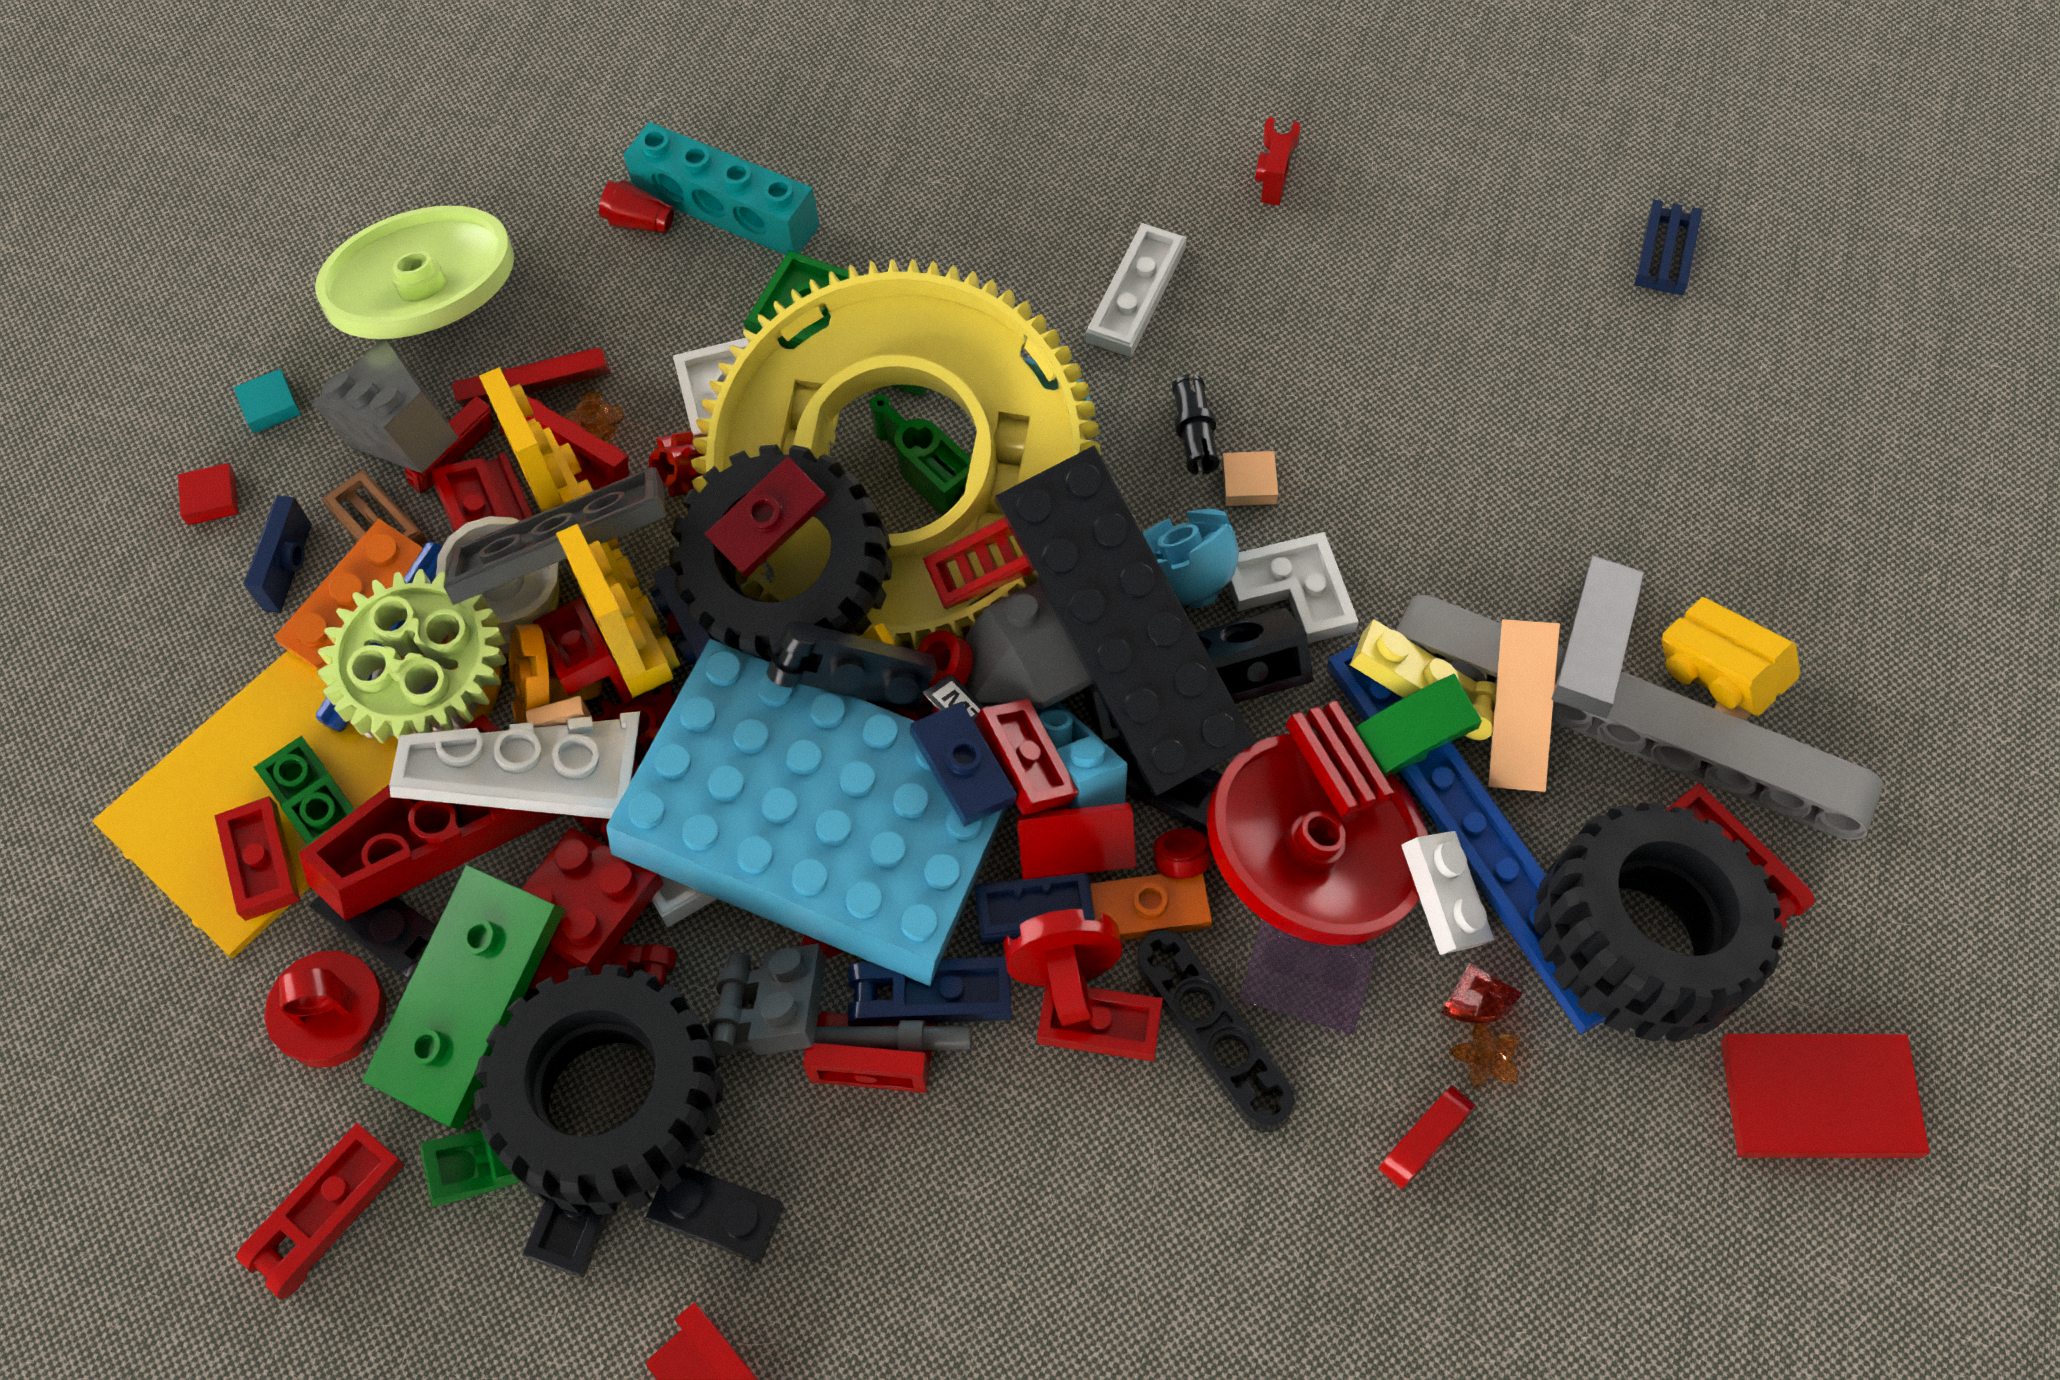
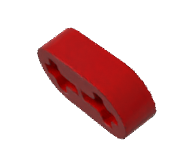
[1378,1085,1476,1190]

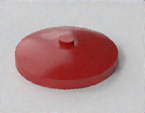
[1207,734,1428,945]

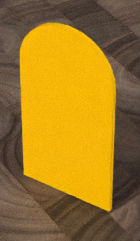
[92,633,503,959]

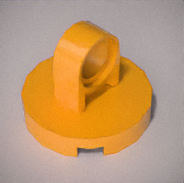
[509,624,603,724]

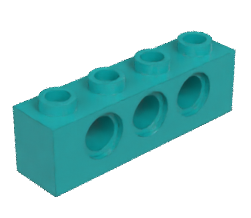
[623,122,820,255]

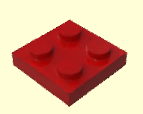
[521,827,664,975]

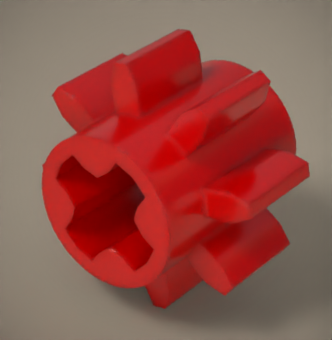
[649,431,705,497]

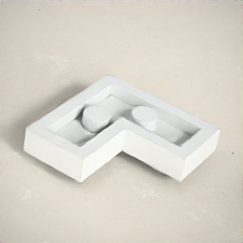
[1228,532,1359,643]

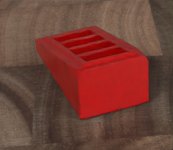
[923,518,1033,609]

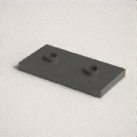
[444,467,666,605]

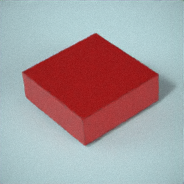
[177,463,239,525]

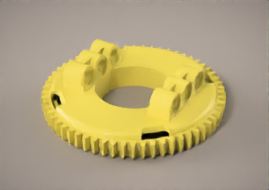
[691,259,1101,651]

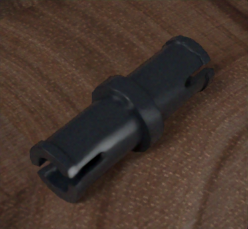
[1172,374,1220,475]

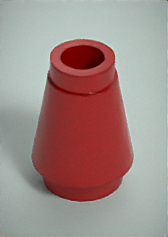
[599,179,675,234]

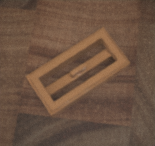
[321,469,427,546]

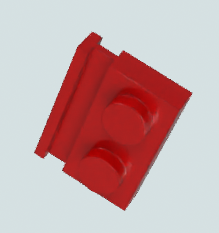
[432,452,533,532]

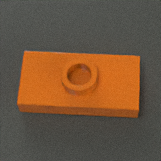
[1090,873,1212,941]

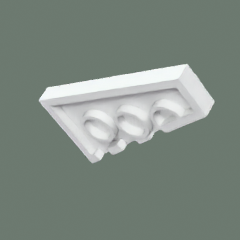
[389,711,640,819]

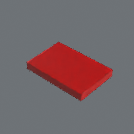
[1721,1034,1930,1158]

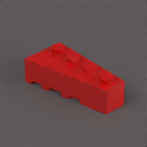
[299,714,560,921]

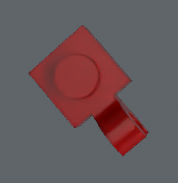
[1255,117,1301,206]

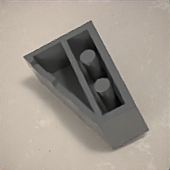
[312,339,459,473]

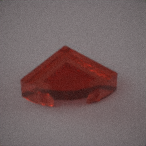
[1441,964,1522,1024]

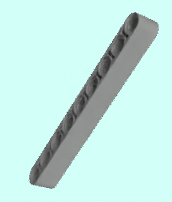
[1396,595,1884,840]

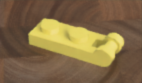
[1350,619,1497,741]

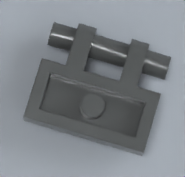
[708,943,827,1056]

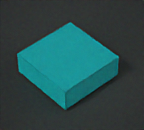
[233,368,301,434]

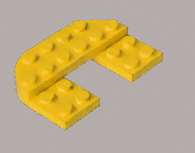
[479,367,681,698]

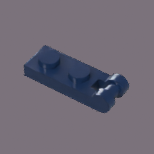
[848,957,1012,1026]

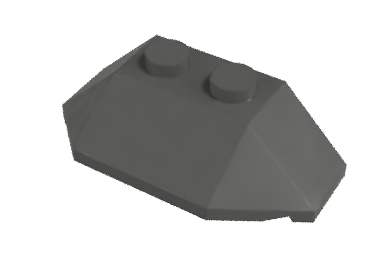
[964,581,1093,709]

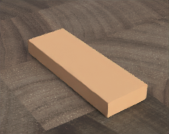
[1488,619,1560,792]

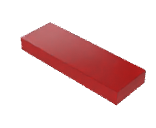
[451,347,611,407]

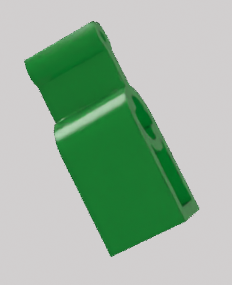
[869,394,971,516]

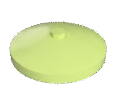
[315,206,514,339]

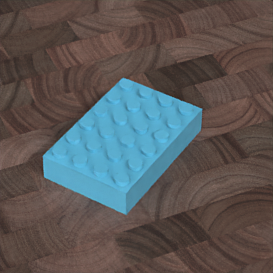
[606,639,1009,986]

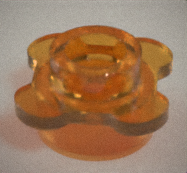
[563,391,624,442]

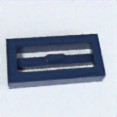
[1634,199,1702,295]

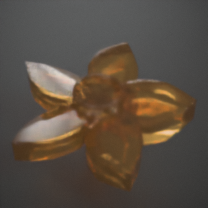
[1449,1020,1520,1090]

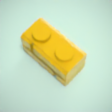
[1661,597,1801,716]

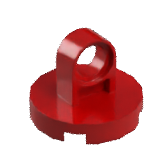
[1003,909,1122,1026]
[264,951,387,1068]

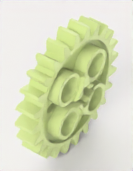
[318,569,506,743]

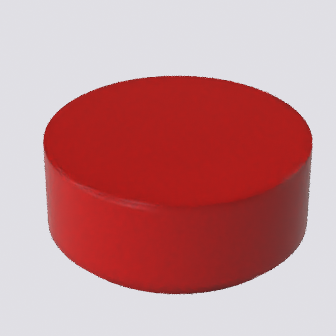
[1153,829,1211,879]

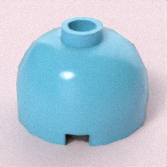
[1143,509,1239,608]

